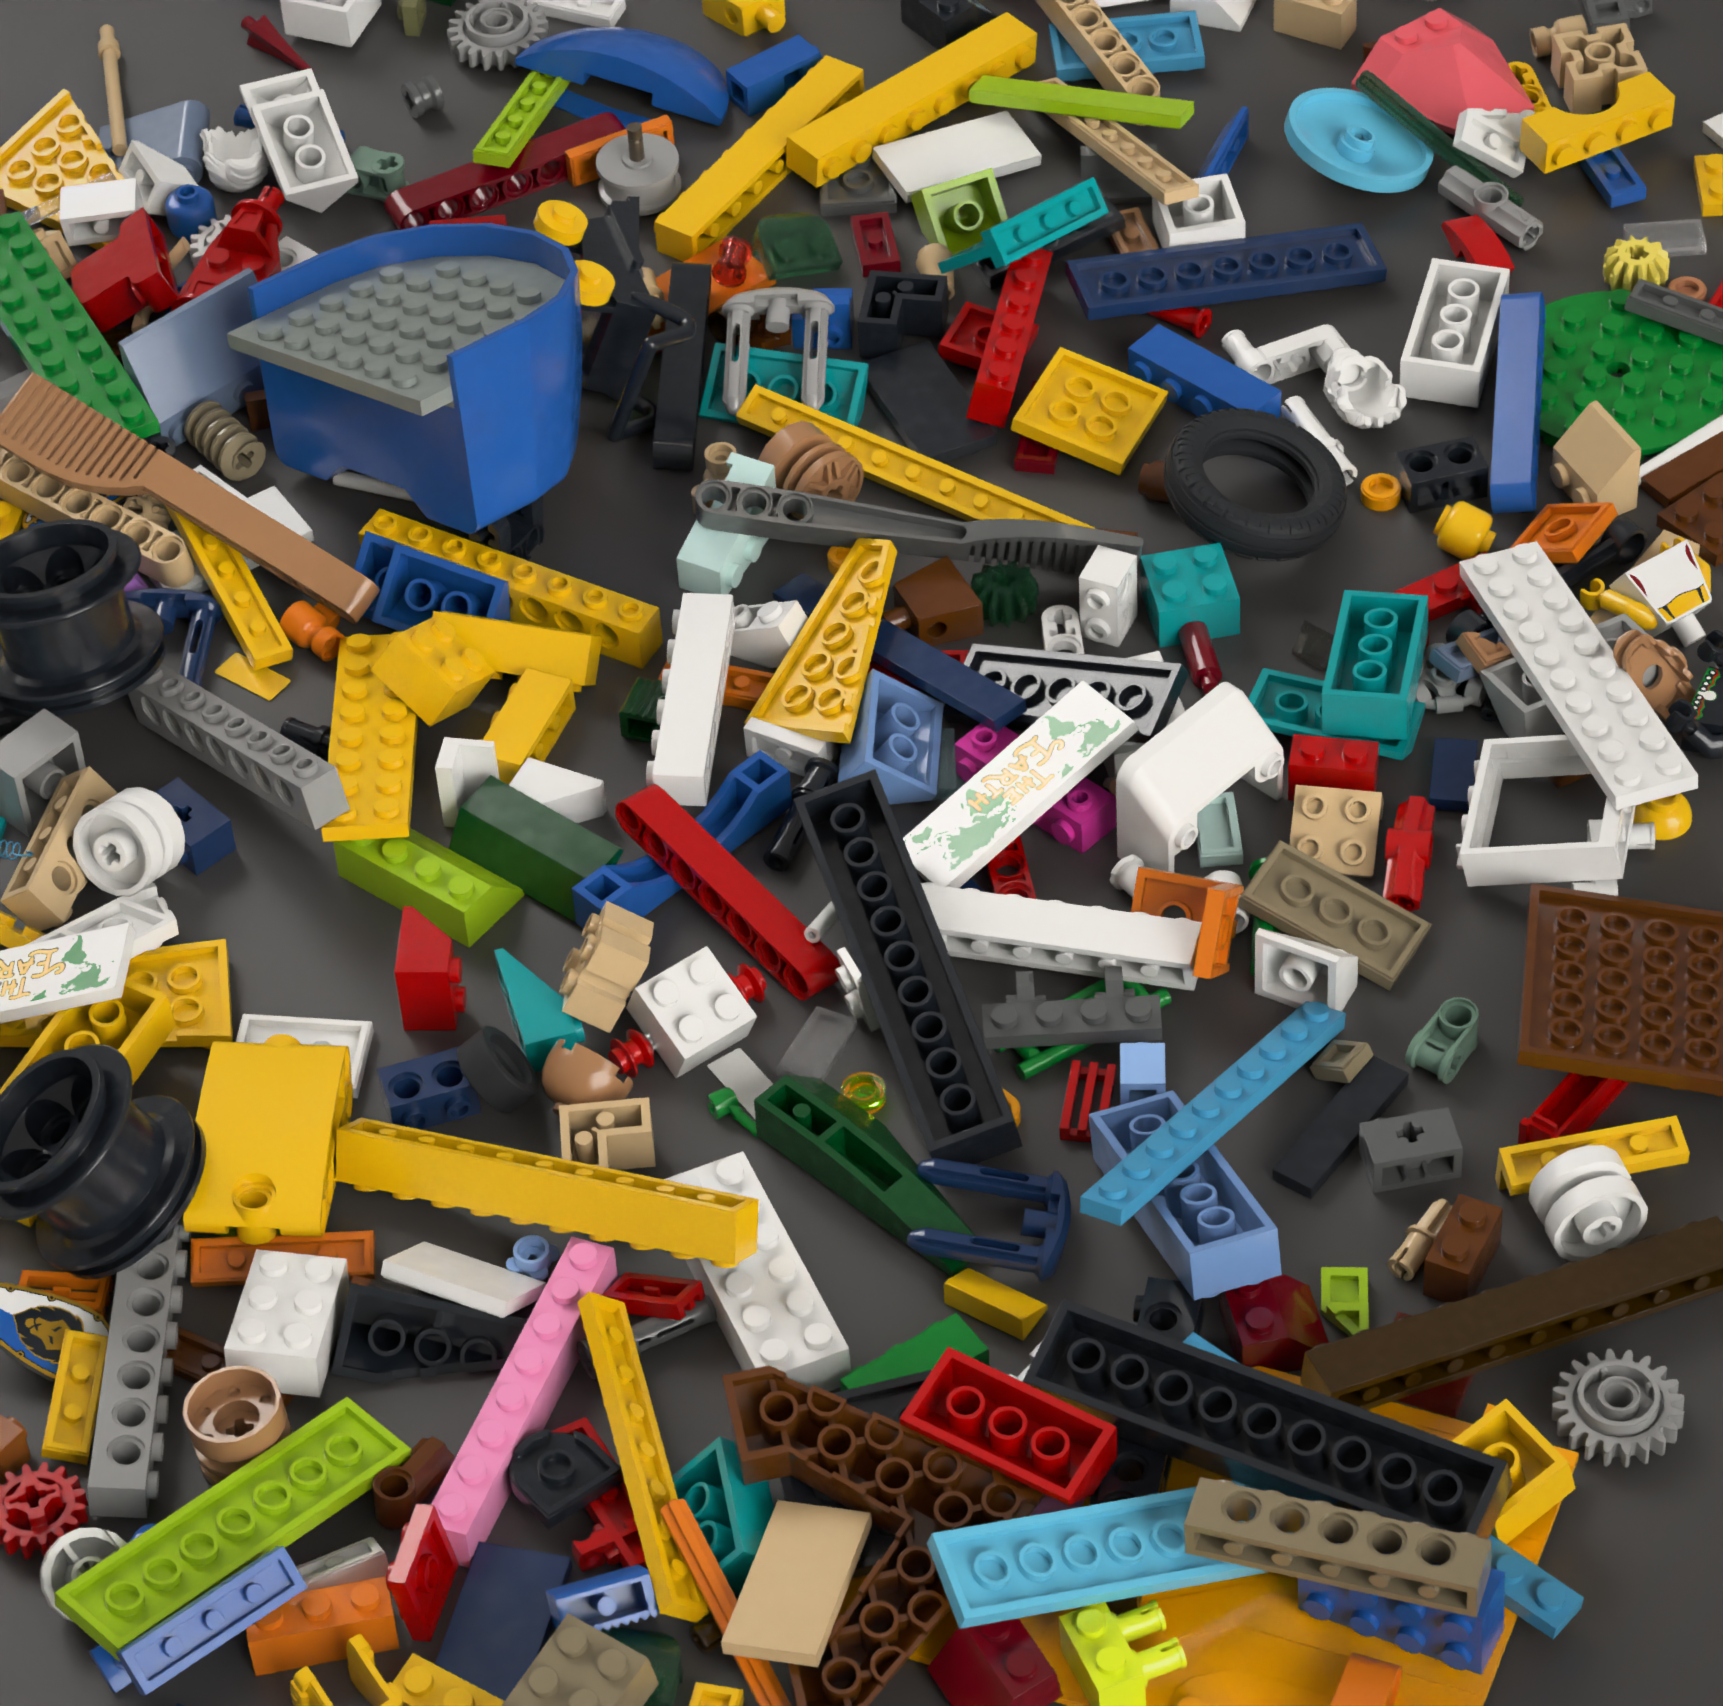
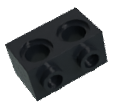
[1395,436,1489,514]

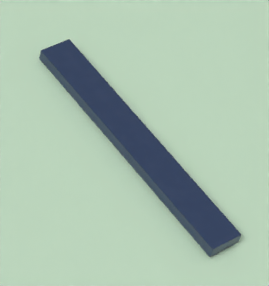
[772,573,1027,732]

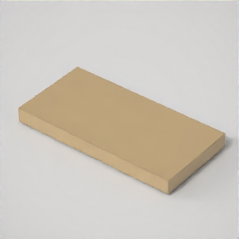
[721,1500,872,1667]

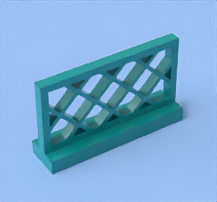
[937,177,1109,274]

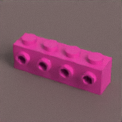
[954,723,1116,854]

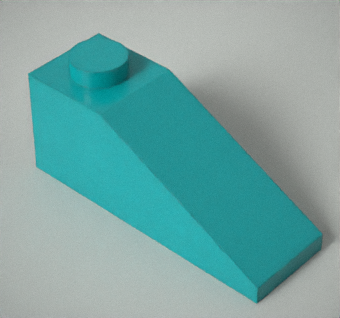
[494,948,585,1072]

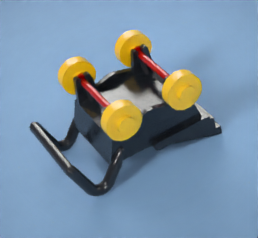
[534,196,696,442]

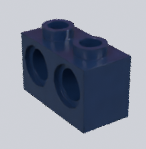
[377,1047,481,1130]

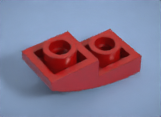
[1441,215,1515,274]

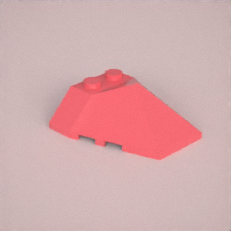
[1351,8,1534,135]

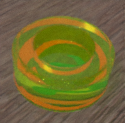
[841,1071,886,1115]

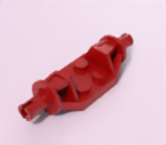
[171,186,284,312]

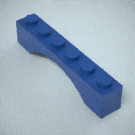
[572,750,792,929]

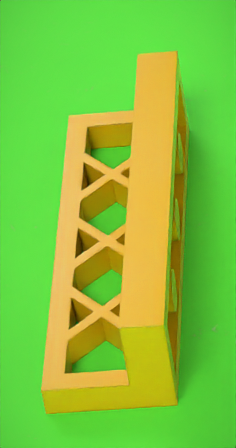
[1495,1115,1690,1196]

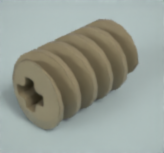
[184,400,266,481]

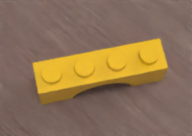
[1519,72,1675,174]

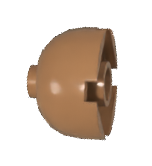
[542,1039,634,1117]

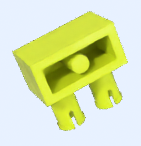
[1059,1600,1187,1706]

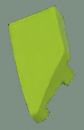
[1321,1267,1369,1337]

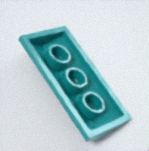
[699,342,869,427]
[1248,668,1426,760]

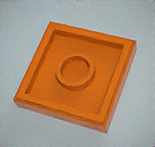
[1510,502,1618,563]

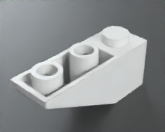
[730,600,808,668]

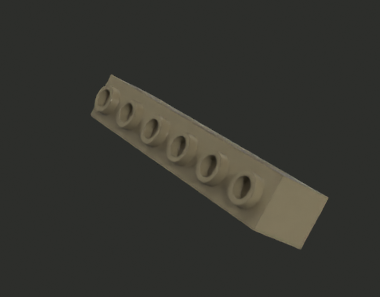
[1184,1477,1491,1618]

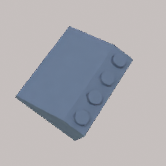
[118,267,265,446]

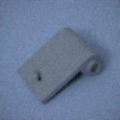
[99,100,211,183]

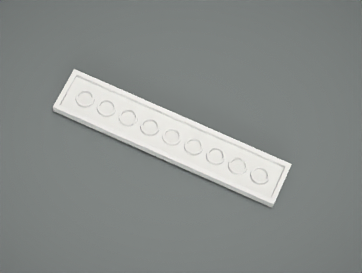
[1459,541,1698,811]

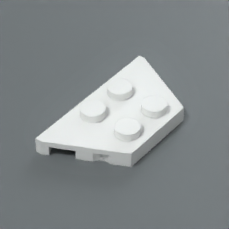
[26,882,179,959]

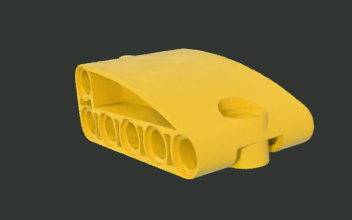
[183,1034,353,1245]

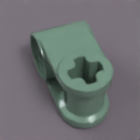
[347,146,410,202]
[1405,997,1479,1084]

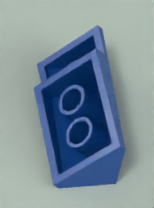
[354,531,510,631]

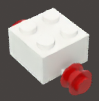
[608,946,767,1078]

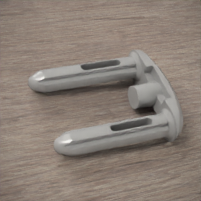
[722,287,835,416]

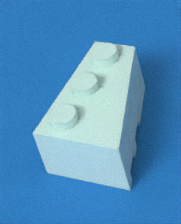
[676,452,776,594]

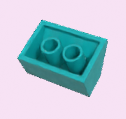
[672,1436,774,1598]

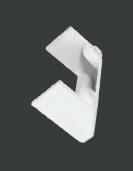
[1116,682,1284,872]

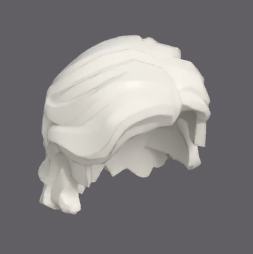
[199,126,270,193]
[1323,347,1407,429]

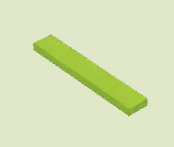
[473,70,571,168]
[969,75,1194,129]

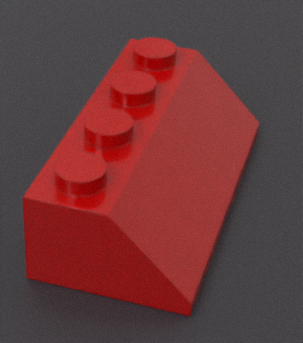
[899,1347,1117,1505]

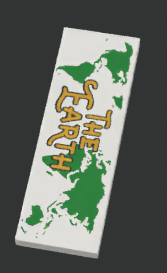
[903,681,1139,888]
[0,922,136,1024]

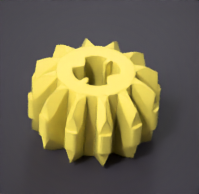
[1603,235,1670,292]

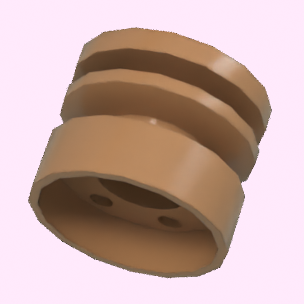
[758,421,864,520]
[182,1365,293,1486]

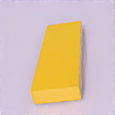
[40,1329,108,1465]

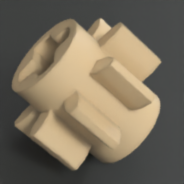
[123,494,171,529]

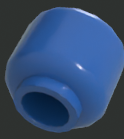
[165,184,217,242]

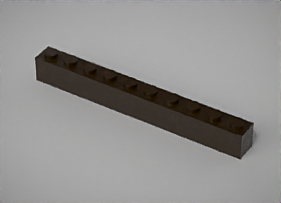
[1300,1216,1723,1410]

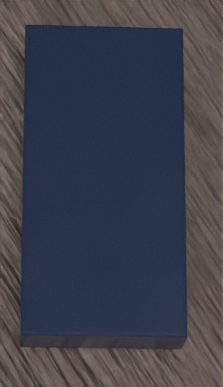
[1429,737,1478,812]

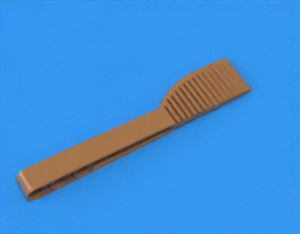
[0,372,380,624]

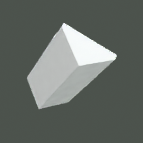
[240,68,358,213]

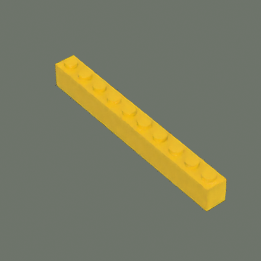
[336,1117,759,1268]

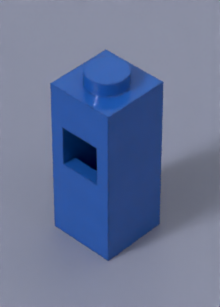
[726,34,823,117]

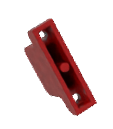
[70,207,179,332]

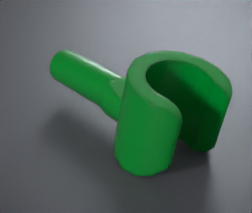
[707,1087,758,1137]

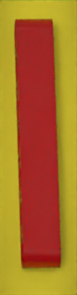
[615,784,841,1001]

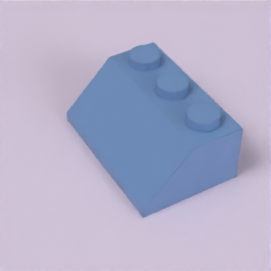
[838,669,944,805]

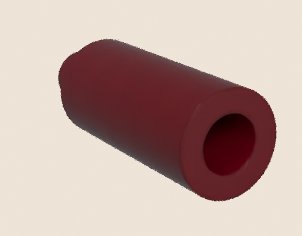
[1178,621,1222,694]

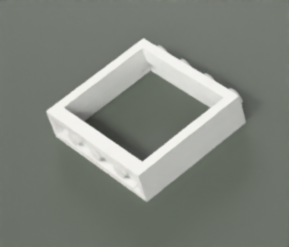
[1456,734,1636,887]

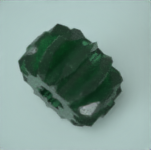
[970,560,1039,628]

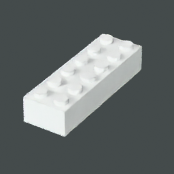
[664,1151,851,1391]

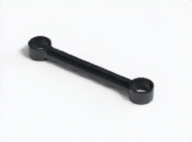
[1446,517,1647,643]

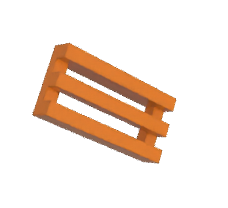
[18,1270,114,1319]

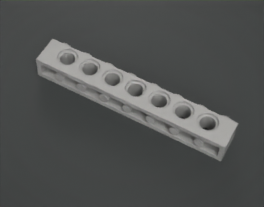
[128,663,350,831]
[87,1215,191,1518]

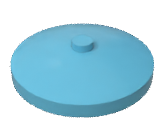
[1284,88,1434,193]

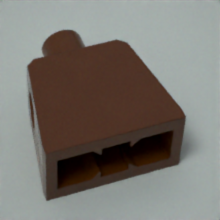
[882,556,984,646]

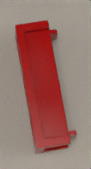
[1518,1072,1629,1145]

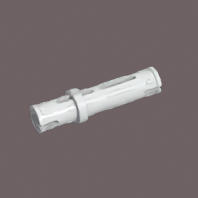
[1281,396,1358,486]

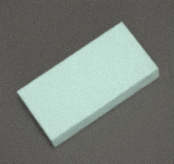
[1196,792,1243,868]

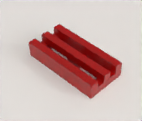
[1059,1060,1117,1143]
[602,1272,705,1320]

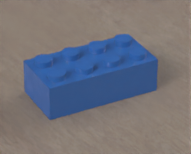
[1298,1542,1505,1675]

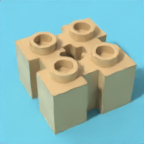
[1551,23,1648,115]
[559,901,654,1033]

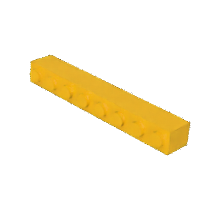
[786,12,1037,188]
[654,55,865,262]

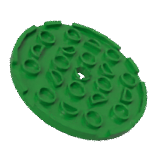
[1540,289,1723,461]

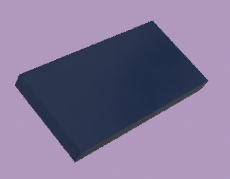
[435,1542,573,1701]

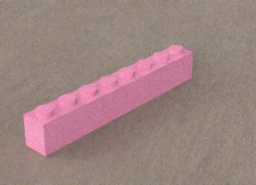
[431,1236,618,1568]

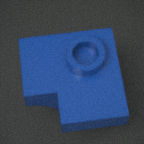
[791,288,854,349]

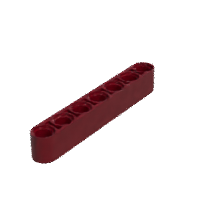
[384,112,626,230]

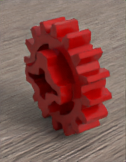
[0,1462,89,1559]

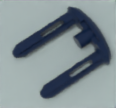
[125,588,223,687]
[907,1158,1071,1282]

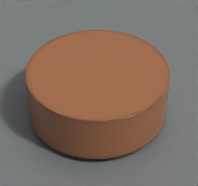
[1667,276,1707,302]

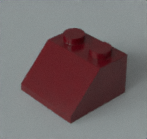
[1219,1273,1329,1372]
[927,1618,1063,1706]

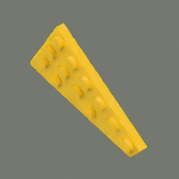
[0,89,124,250]

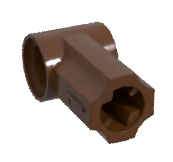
[373,1436,455,1530]

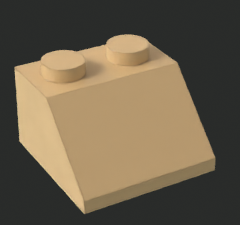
[1550,400,1641,516]

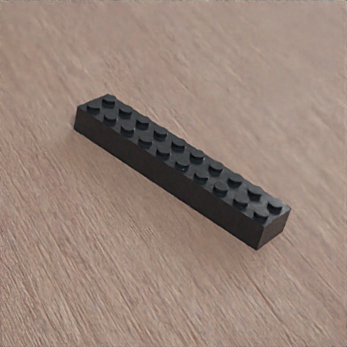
[794,769,1023,1164]
[1023,1299,1513,1540]

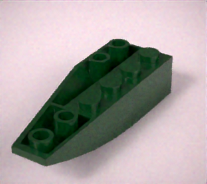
[754,1074,976,1277]

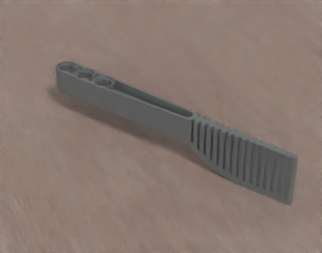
[695,479,1144,574]

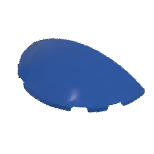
[515,27,729,126]

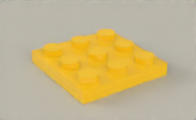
[1011,347,1168,475]

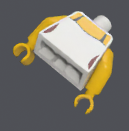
[1580,537,1712,647]

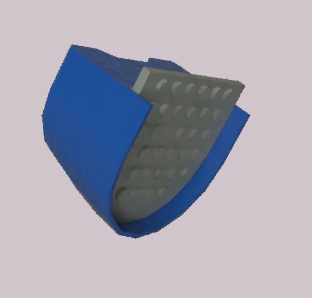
[227,223,582,534]

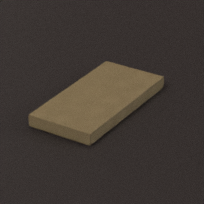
[1238,840,1432,991]

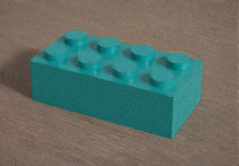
[1321,590,1428,740]

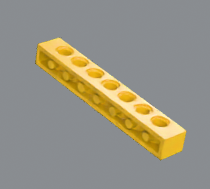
[358,508,663,669]

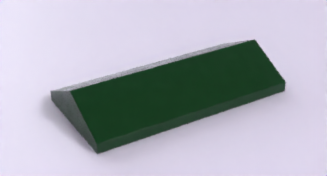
[449,775,624,922]

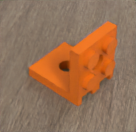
[1131,867,1244,979]

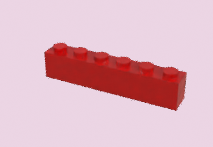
[966,248,1053,428]

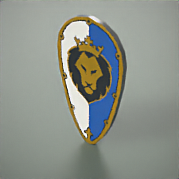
[0,1283,110,1382]

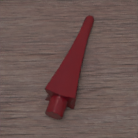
[241,14,313,71]

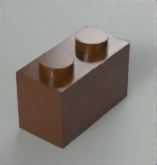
[1423,1194,1503,1303]

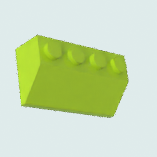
[333,828,524,948]

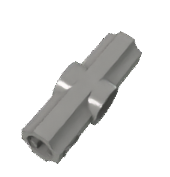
[1438,165,1543,251]

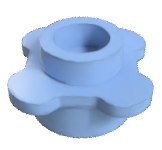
[506,1235,559,1281]

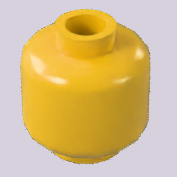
[1433,501,1497,560]

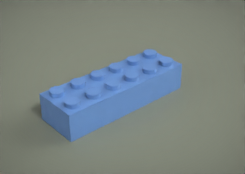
[1089,1090,1282,1300]

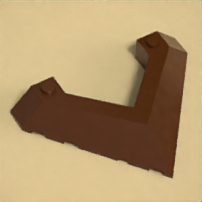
[722,1365,1046,1706]

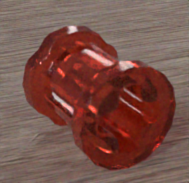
[712,236,753,288]

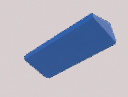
[1195,106,1249,178]

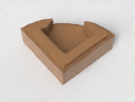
[1455,632,1514,674]

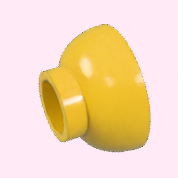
[1633,793,1692,840]

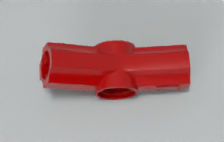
[1383,796,1435,912]

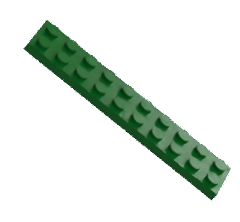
[0,211,161,439]

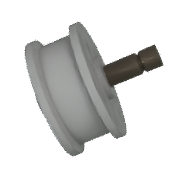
[596,122,682,216]

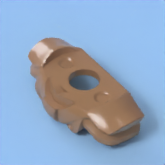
[1613,629,1696,722]

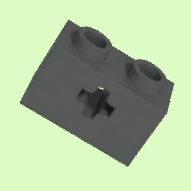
[1359,1107,1463,1193]

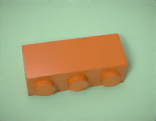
[246,1576,400,1676]

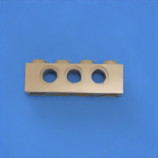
[0,766,118,931]

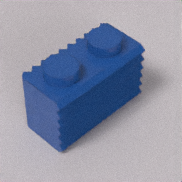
[546,1564,659,1631]

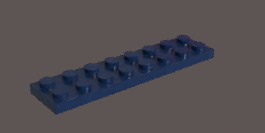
[1065,223,1387,320]

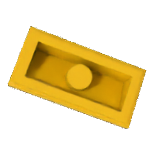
[943,1268,1048,1341]

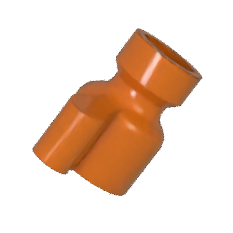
[279,600,345,661]

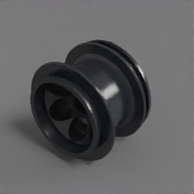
[0,519,166,717]
[0,1044,206,1279]

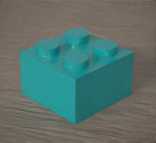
[1140,542,1240,648]

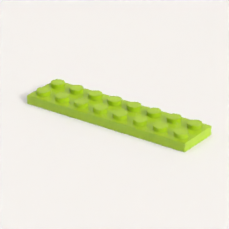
[55,1397,411,1662]

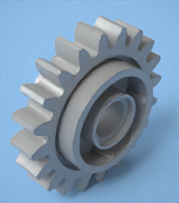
[447,0,550,71]
[1551,1349,1684,1468]

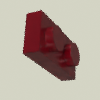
[850,211,901,277]

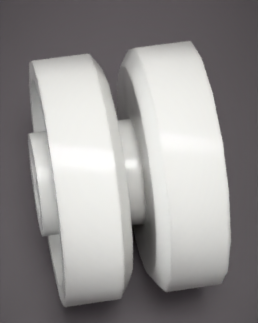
[73,787,185,896]
[1528,1145,1648,1262]

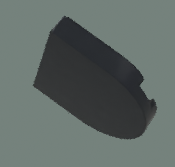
[509,1429,624,1529]

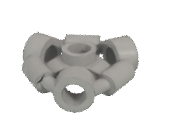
[1415,643,1487,714]

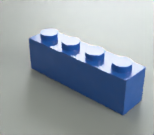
[1128,324,1281,418]

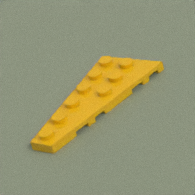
[744,538,897,744]

